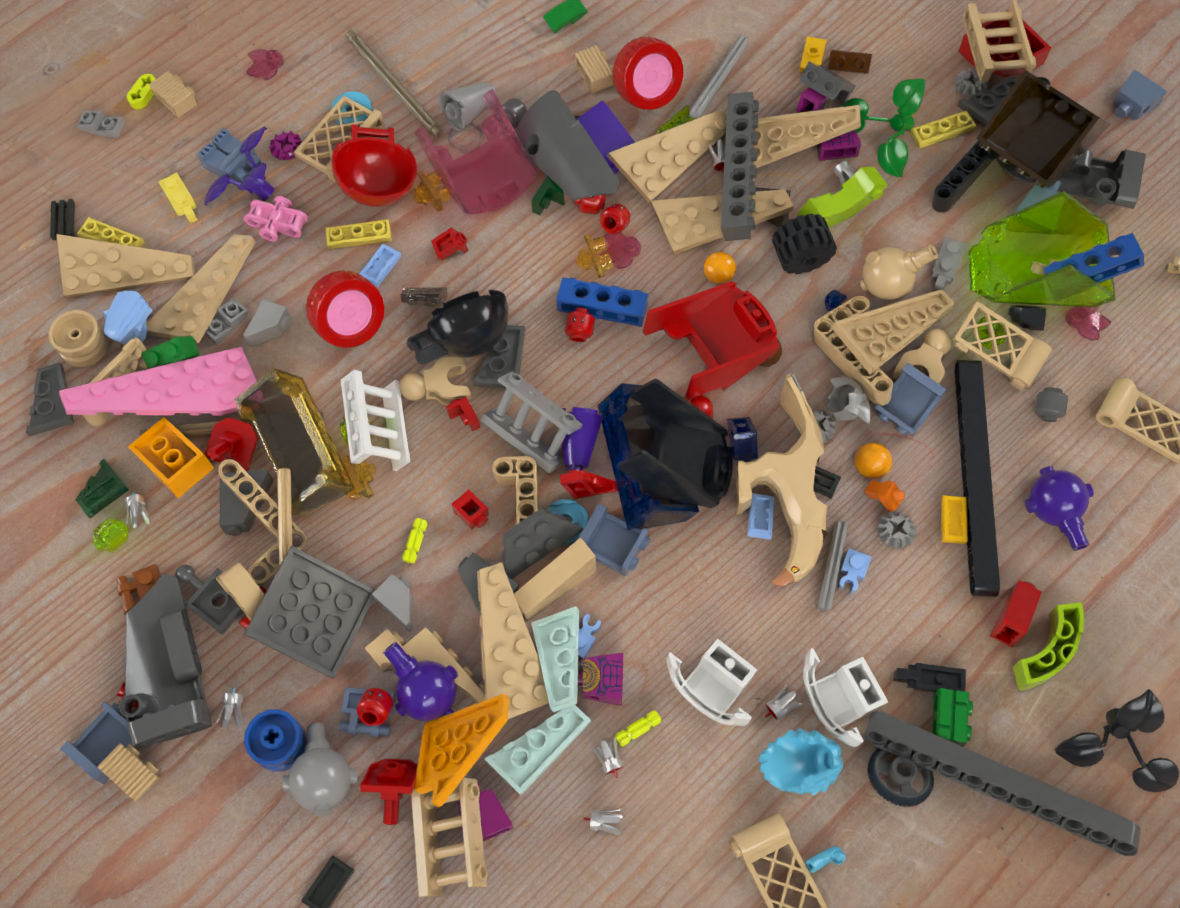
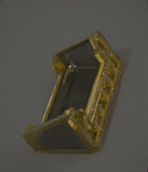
[235,368,355,516]

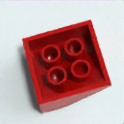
[958,10,1051,78]

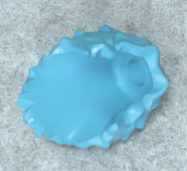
[759,728,843,796]

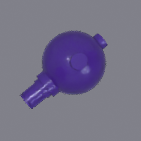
[1025,466,1094,551]
[383,642,458,721]

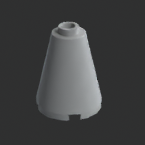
[438,82,496,131]

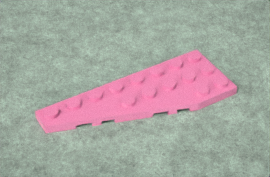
[59,347,265,416]

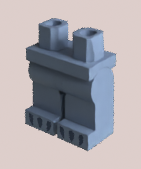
[197,128,263,186]

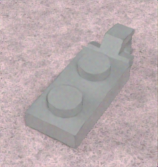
[931,237,966,291]

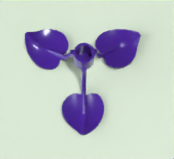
[204,126,274,206]

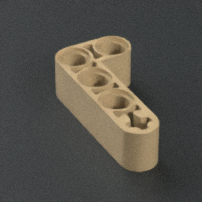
[492,456,539,524]
[216,562,277,653]

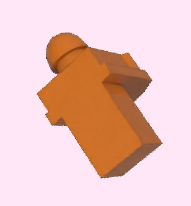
[864,480,905,512]

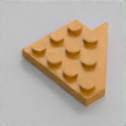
[414,693,510,807]

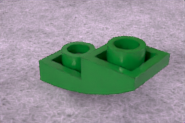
[542,0,588,34]

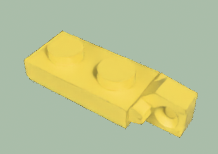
[158,172,198,224]

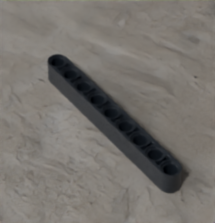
[932,77,1050,212]

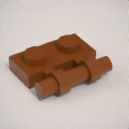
[117,564,161,615]

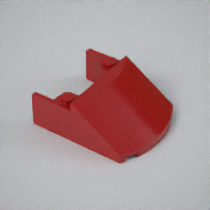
[642,281,779,400]

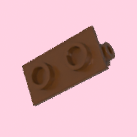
[828,50,872,74]

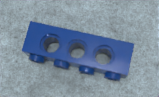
[1043,233,1145,300]
[556,278,648,327]

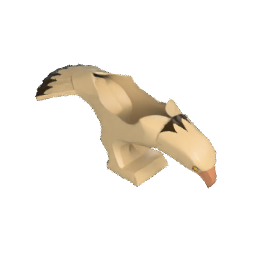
[735,373,829,587]

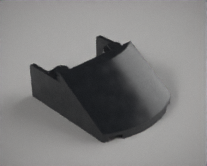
[617,378,733,508]

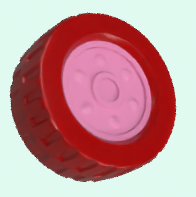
[612,36,683,110]
[306,270,385,348]

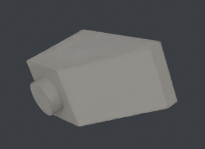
[243,299,291,347]
[372,573,413,632]

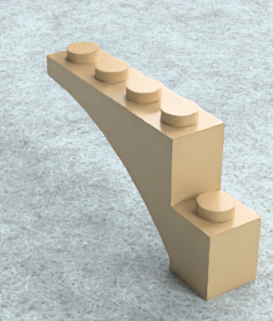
[365,627,485,704]

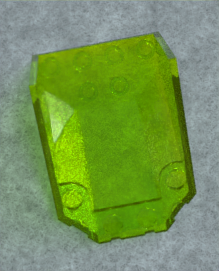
[969,191,1116,308]

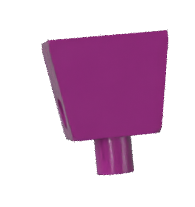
[458,780,514,842]

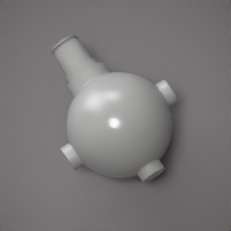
[282,723,357,816]

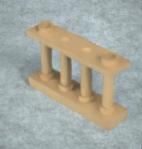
[963,0,1036,83]
[411,778,488,898]

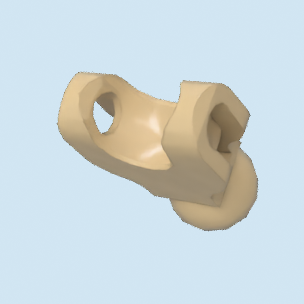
[892,328,952,384]
[399,357,471,406]

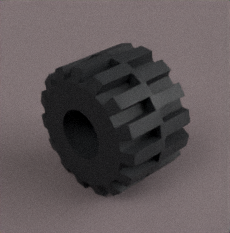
[772,214,837,274]

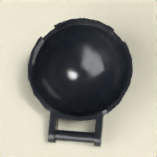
[407,290,509,364]

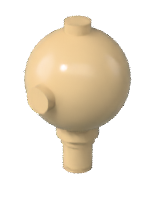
[860,244,938,300]

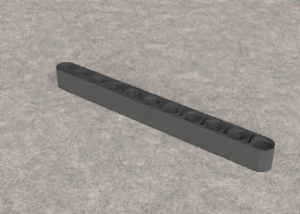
[864,711,1141,856]

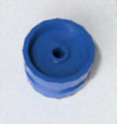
[244,709,307,772]

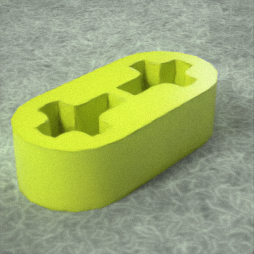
[127,74,156,109]

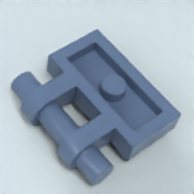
[339,687,396,737]

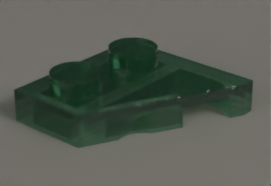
[75,459,129,519]

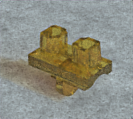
[413,171,450,212]
[575,234,613,278]
[336,455,377,500]

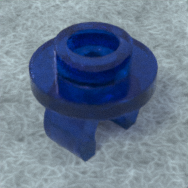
[824,290,847,311]

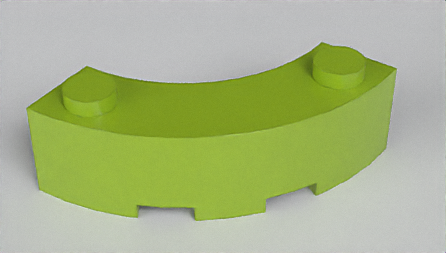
[797,167,888,228]
[1013,602,1084,691]

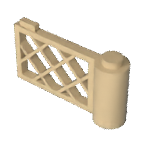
[952,301,1052,390]
[82,337,147,426]
[1095,378,1180,464]
[730,812,827,908]

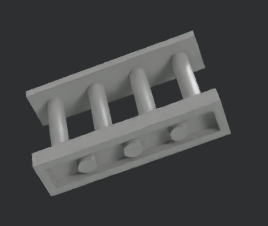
[480,372,583,474]

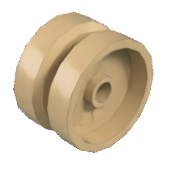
[48,310,109,367]

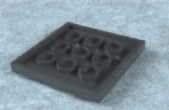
[243,546,375,679]

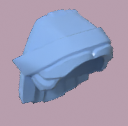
[103,290,153,345]

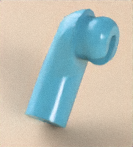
[806,846,846,873]

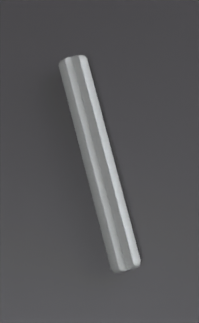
[818,521,848,612]

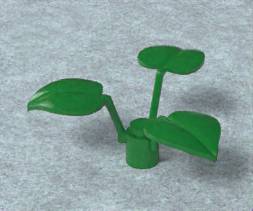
[842,78,925,177]

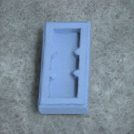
[360,244,402,288]
[747,493,774,540]

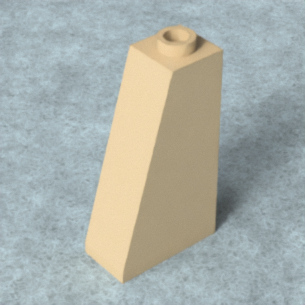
[514,538,596,621]

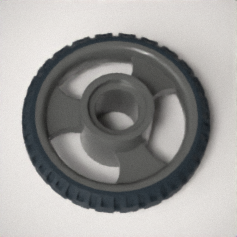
[867,748,934,807]

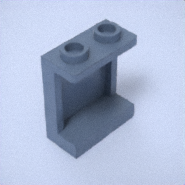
[874,363,947,436]
[577,503,650,576]
[60,701,137,784]

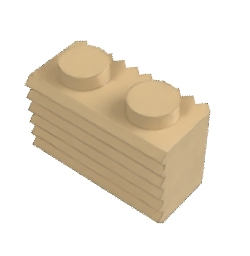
[575,45,614,94]
[149,71,197,118]
[97,743,160,802]

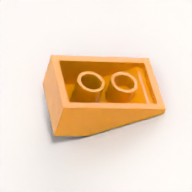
[128,417,214,499]

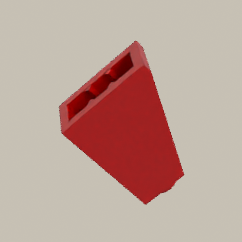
[990,580,1042,648]

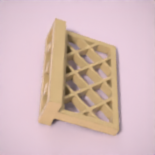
[294,96,385,183]

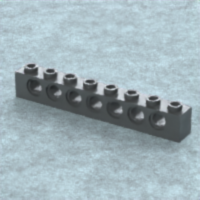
[721,91,759,241]

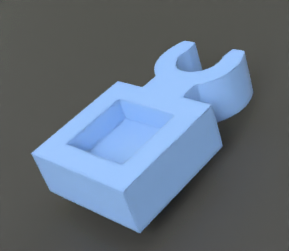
[838,548,871,594]
[578,614,601,660]

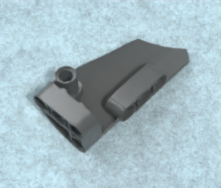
[514,90,620,201]
[995,149,1146,209]
[119,573,212,747]

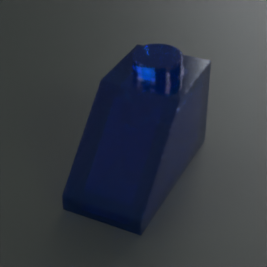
[727,417,758,462]

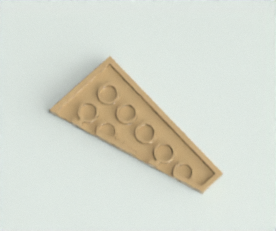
[754,105,861,168]
[607,110,727,203]
[651,189,794,255]
[56,234,195,298]
[146,234,256,344]
[832,289,955,374]
[477,562,549,719]

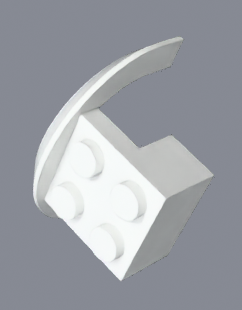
[666,639,757,726]
[803,648,888,747]

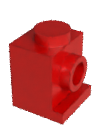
[451,489,489,530]

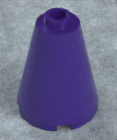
[561,407,603,471]

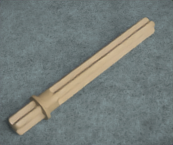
[277,468,292,567]

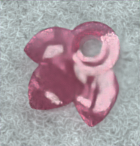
[246,49,284,80]
[600,233,641,269]
[1065,300,1111,341]

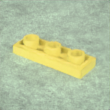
[910,110,976,149]
[77,217,144,247]
[326,219,392,249]

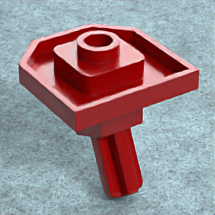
[205,417,259,471]
[360,758,418,825]

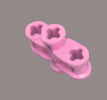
[243,196,308,242]

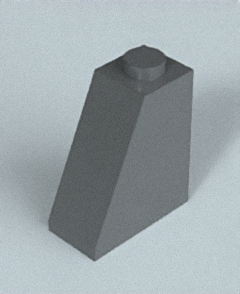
[219,469,273,536]
[458,552,519,615]

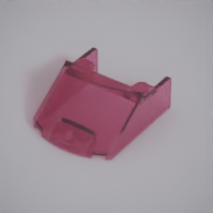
[414,89,537,214]

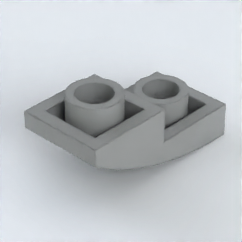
[76,110,126,138]
[204,298,249,345]

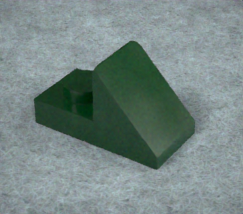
[531,176,565,215]

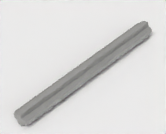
[689,35,749,119]

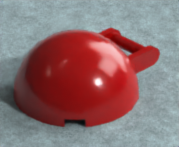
[331,124,417,207]

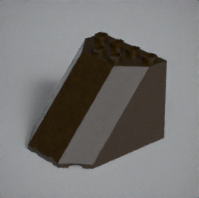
[976,70,1110,188]

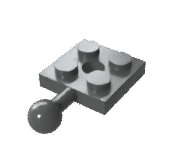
[175,565,243,635]

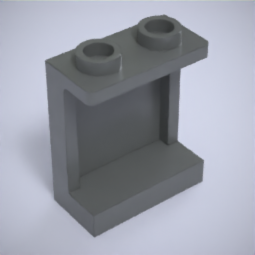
[799,61,856,103]

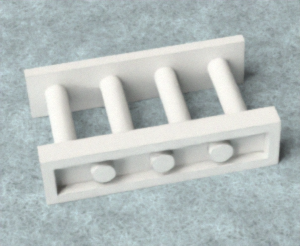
[341,370,410,471]

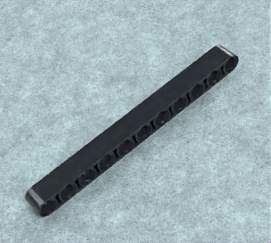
[955,360,1000,597]

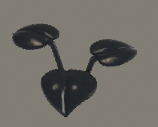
[1055,689,1179,792]

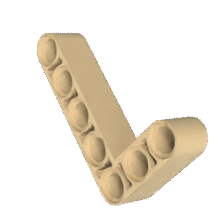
[813,296,893,406]
[218,459,306,585]

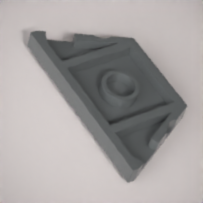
[502,507,583,579]

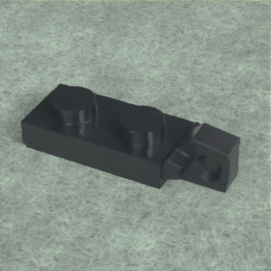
[894,663,966,692]

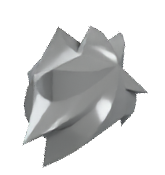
[827,376,870,424]

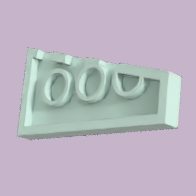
[531,606,579,712]
[484,705,591,796]

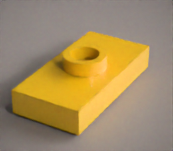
[799,36,826,72]
[941,495,967,544]

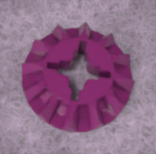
[269,131,302,160]

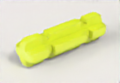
[402,518,428,564]
[615,710,661,747]

